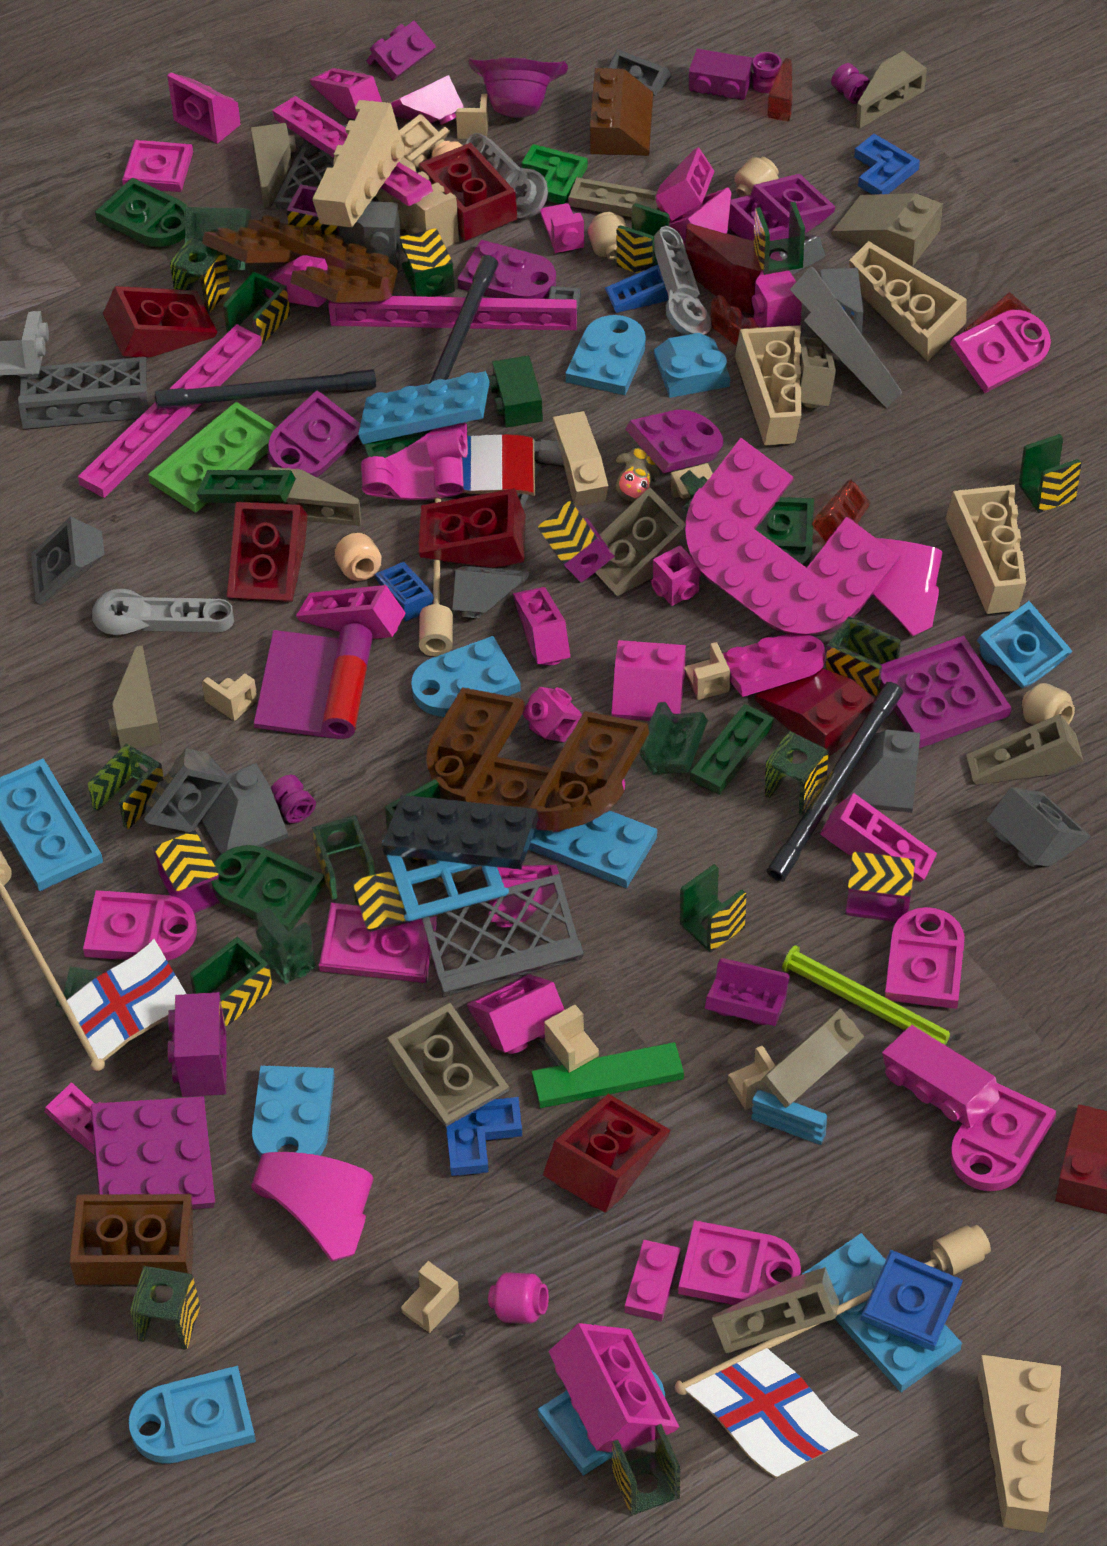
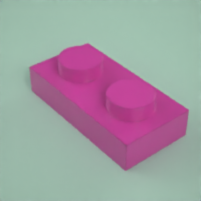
[625,1240,681,1322]

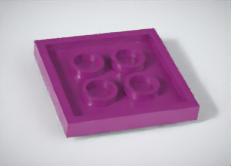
[875,635,1011,748]
[91,1096,215,1209]

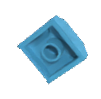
[654,333,730,398]
[977,601,1073,689]

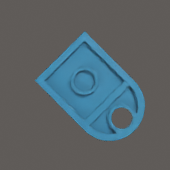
[566,315,646,395]
[411,636,521,717]
[252,1066,335,1158]
[129,1366,256,1463]
[538,1370,665,1476]

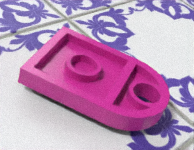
[950,310,1051,393]
[722,634,826,697]
[83,890,197,961]
[885,907,964,1009]
[951,1083,1056,1191]
[678,1220,801,1305]

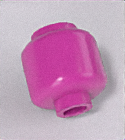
[488,1272,549,1324]

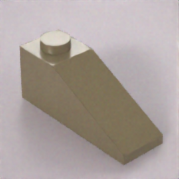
[856,51,927,128]
[251,123,296,209]
[800,336,836,408]
[269,467,362,526]
[108,645,162,750]
[966,714,1084,785]
[762,1008,864,1108]
[712,1267,839,1353]

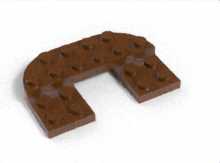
[202,215,398,303]
[426,687,650,832]

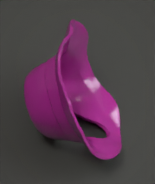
[468,57,568,118]

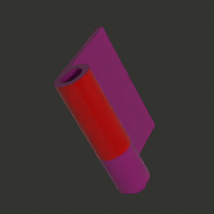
[254,623,373,739]

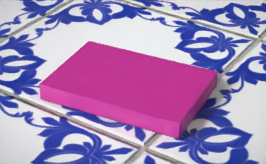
[319,903,437,983]

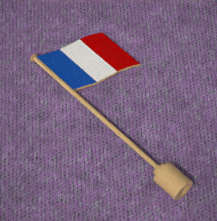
[419,434,535,656]

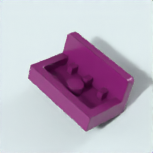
[366,21,436,81]
[705,958,790,1026]

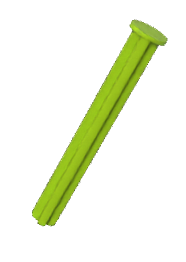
[782,945,950,1045]

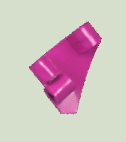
[361,422,468,500]
[872,538,942,637]
[251,1152,374,1262]

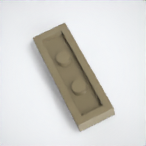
[569,177,660,217]

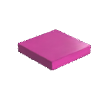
[122,140,193,192]

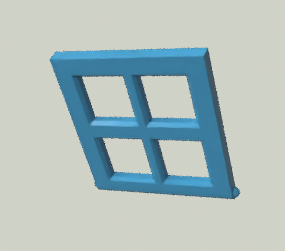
[382,840,509,922]

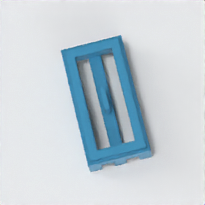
[752,1090,827,1145]

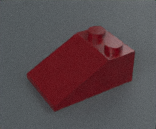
[419,142,517,241]
[686,223,774,315]
[103,286,218,357]
[418,488,526,568]
[227,502,308,602]
[755,668,875,759]
[543,1093,671,1213]
[1055,1104,1107,1214]

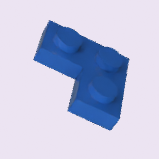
[854,134,920,195]
[446,1097,522,1176]

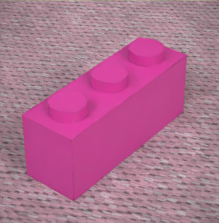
[882,1025,1000,1128]

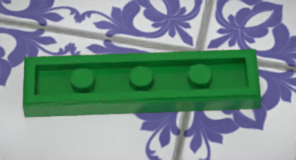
[532,1042,684,1108]

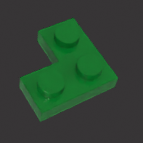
[521,144,588,204]

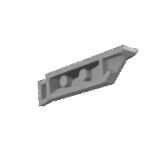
[790,267,902,408]

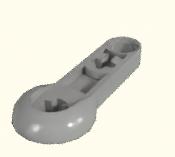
[465,133,548,219]
[654,226,711,335]
[92,588,234,635]

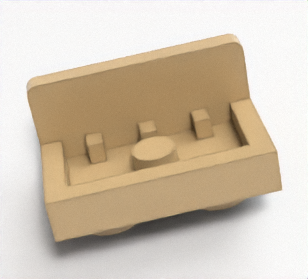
[399,114,450,170]

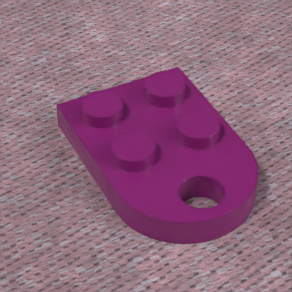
[457,240,556,299]
[267,390,360,477]
[625,409,723,473]

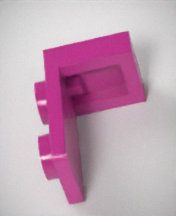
[540,203,584,253]

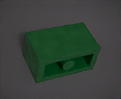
[488,355,543,428]

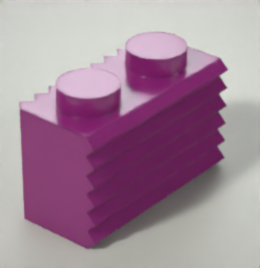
[689,49,753,100]

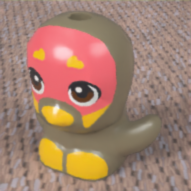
[616,448,660,502]

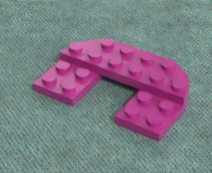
[685,438,900,636]

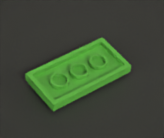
[148,402,276,513]

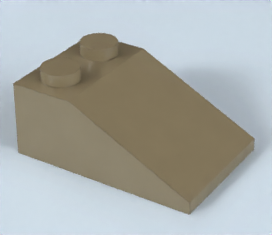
[832,193,943,267]
[595,487,690,596]
[387,1003,510,1127]

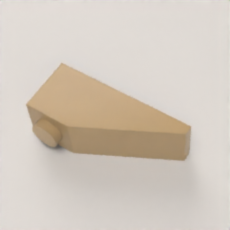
[553,411,608,506]

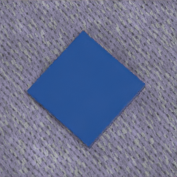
[861,1250,963,1351]

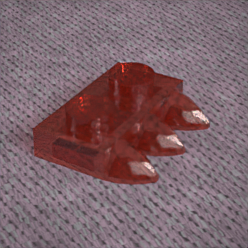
[711,295,760,346]

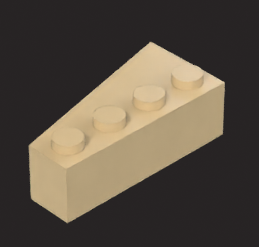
[313,100,405,227]
[376,157,459,247]
[849,241,967,362]
[735,325,801,445]
[946,485,1026,614]
[978,1355,1061,1533]

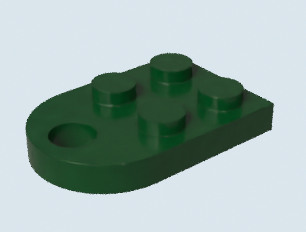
[95,177,192,247]
[755,497,814,568]
[211,845,326,934]

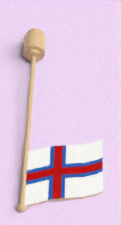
[0,850,186,1071]
[675,1225,991,1478]

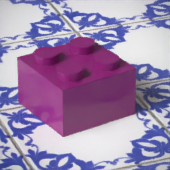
[168,992,227,1097]

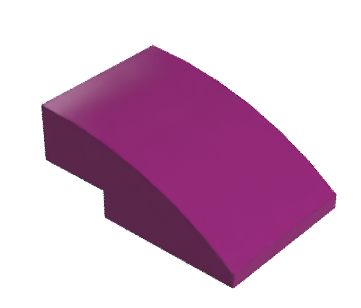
[728,174,836,241]

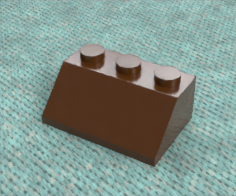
[590,68,653,156]
[70,1194,193,1285]

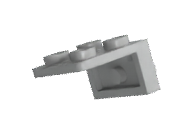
[0,311,49,377]

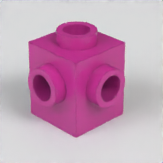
[651,545,701,606]
[522,687,582,742]

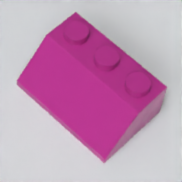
[548,1323,679,1453]

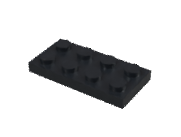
[382,795,539,869]

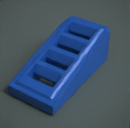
[605,265,669,313]
[375,562,434,622]

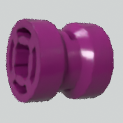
[752,52,781,94]
[831,63,870,104]
[271,774,316,823]

